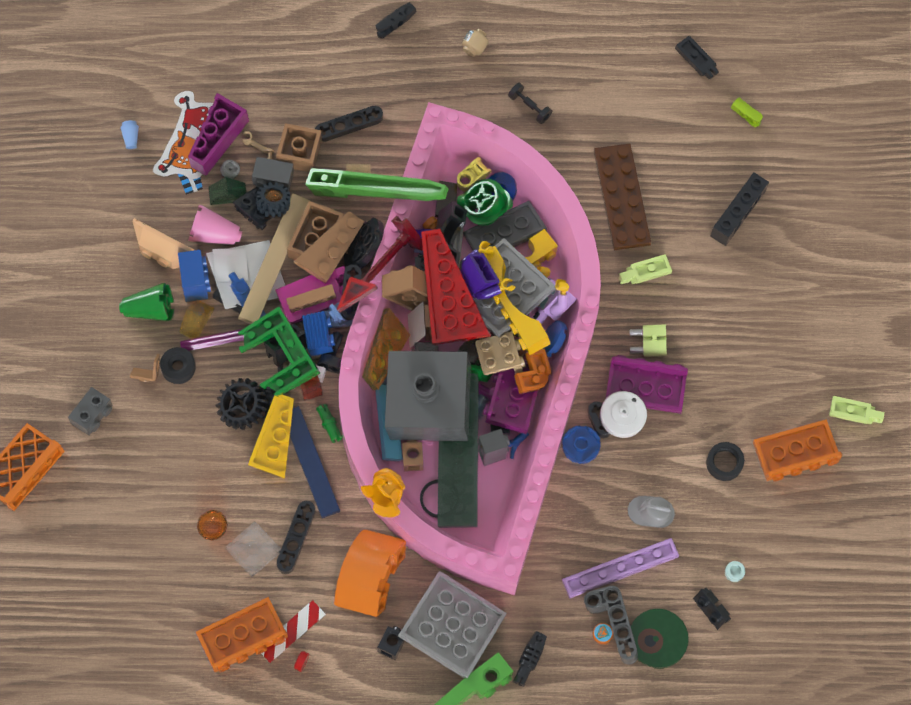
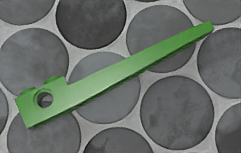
[305,168,448,201]
[434,652,513,705]

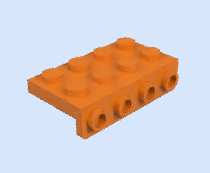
[753,419,843,482]
[196,597,288,673]

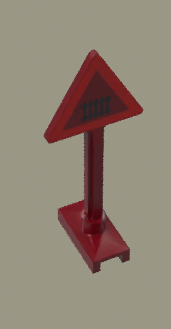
[337,216,423,313]

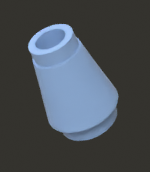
[120,120,139,149]

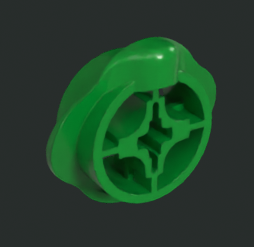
[457,179,513,226]

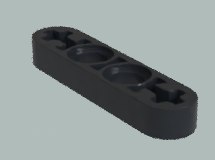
[315,106,383,142]
[276,501,316,574]

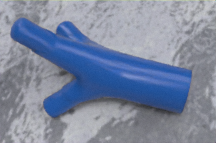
[508,432,529,459]

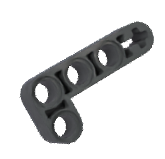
[584,586,638,665]

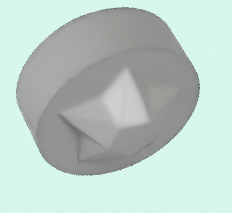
[220,160,240,179]

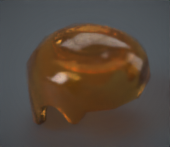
[197,510,228,541]

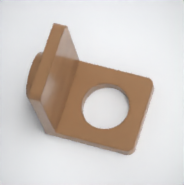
[130,354,160,382]

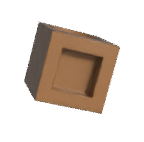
[402,440,423,472]

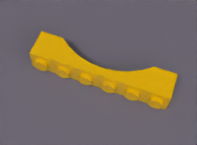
[484,246,550,355]

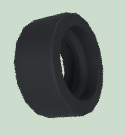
[706,442,745,481]

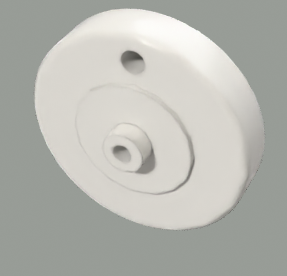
[600,391,647,438]

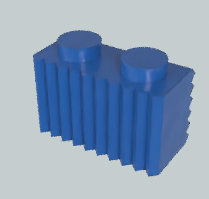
[302,311,336,356]

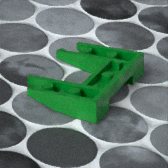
[238,307,320,397]

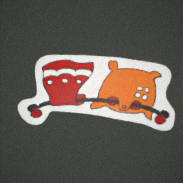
[153,91,213,179]

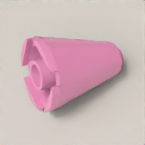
[188,205,242,245]

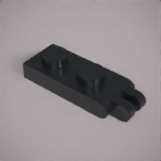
[675,35,719,79]

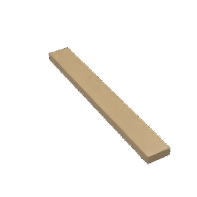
[238,194,310,324]

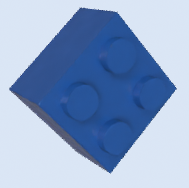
[178,250,211,302]

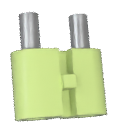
[630,324,667,357]

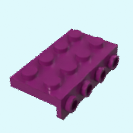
[605,355,688,414]
[483,360,538,434]

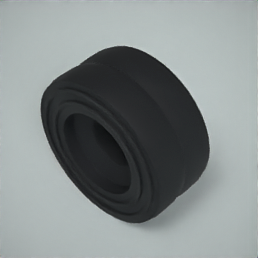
[160,347,196,384]

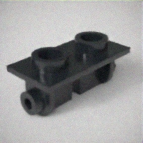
[693,587,731,630]

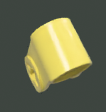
[457,157,492,192]

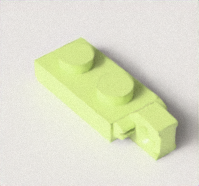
[618,254,672,284]
[829,396,885,424]

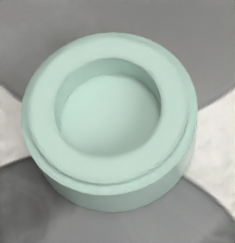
[725,561,745,582]

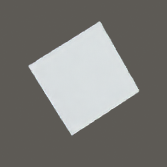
[206,240,285,309]

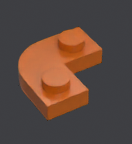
[514,349,551,394]

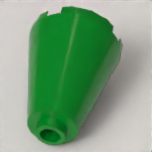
[119,283,174,321]

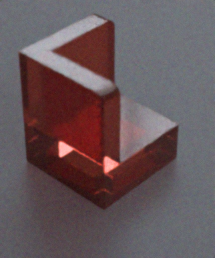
[299,375,322,401]

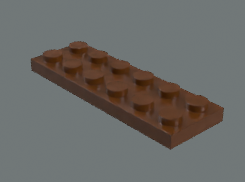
[594,143,651,251]

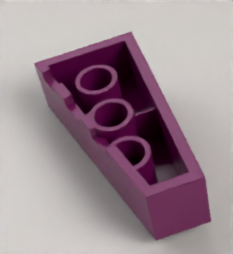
[188,93,249,176]

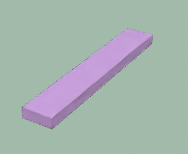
[562,538,679,599]

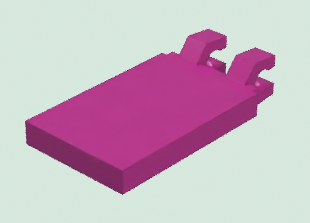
[275,266,345,324]

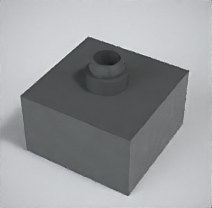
[385,351,471,441]

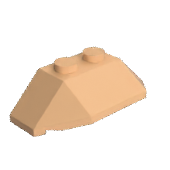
[133,218,194,269]

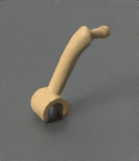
[242,131,274,159]

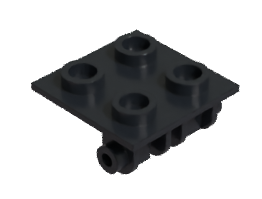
[233,187,277,230]

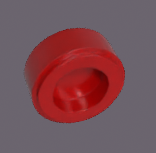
[294,651,310,672]

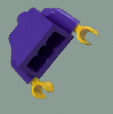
[460,241,516,300]

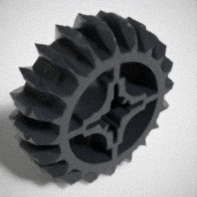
[215,378,268,430]

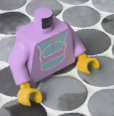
[532,266,577,324]

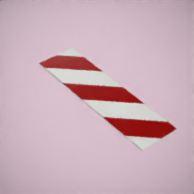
[261,600,326,663]

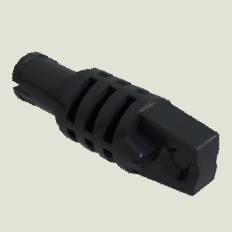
[513,631,547,687]

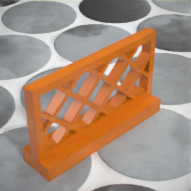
[0,423,65,511]

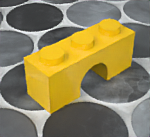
[525,229,558,268]

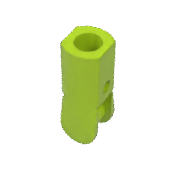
[731,97,763,127]

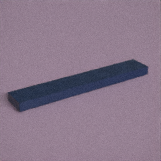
[290,406,340,519]

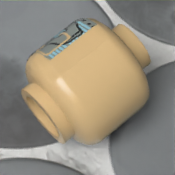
[462,29,489,57]

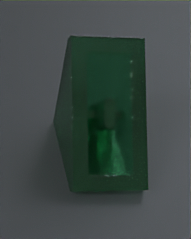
[208,177,247,205]

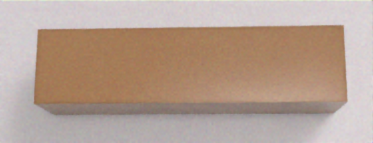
[286,284,336,313]

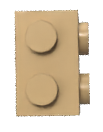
[475,331,525,375]

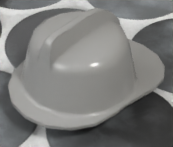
[628,496,675,528]

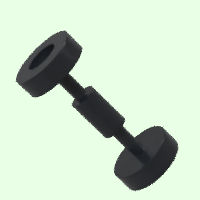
[508,82,553,124]

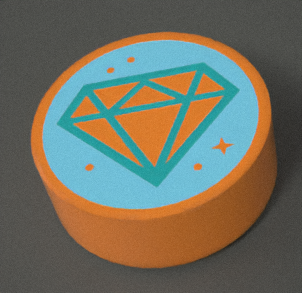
[593,623,613,644]

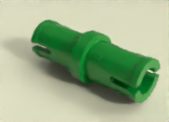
[316,404,343,443]

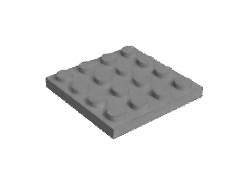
[473,238,556,338]
[398,571,507,678]

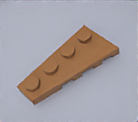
[293,211,365,283]

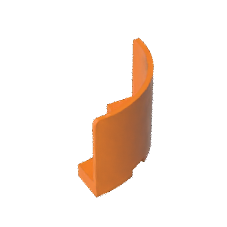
[334,530,406,617]

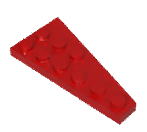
[421,229,491,345]

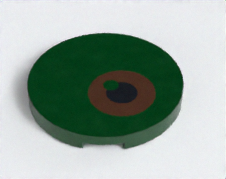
[631,609,689,669]

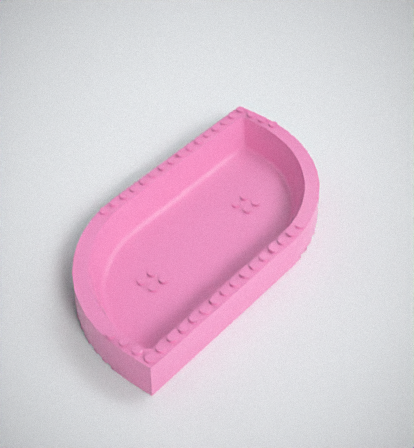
[339,102,601,595]

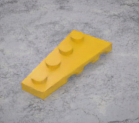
[248,394,294,479]

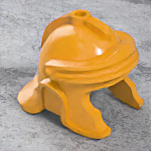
[361,468,405,517]

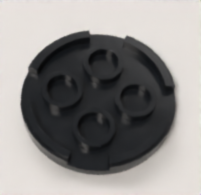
[344,217,384,271]

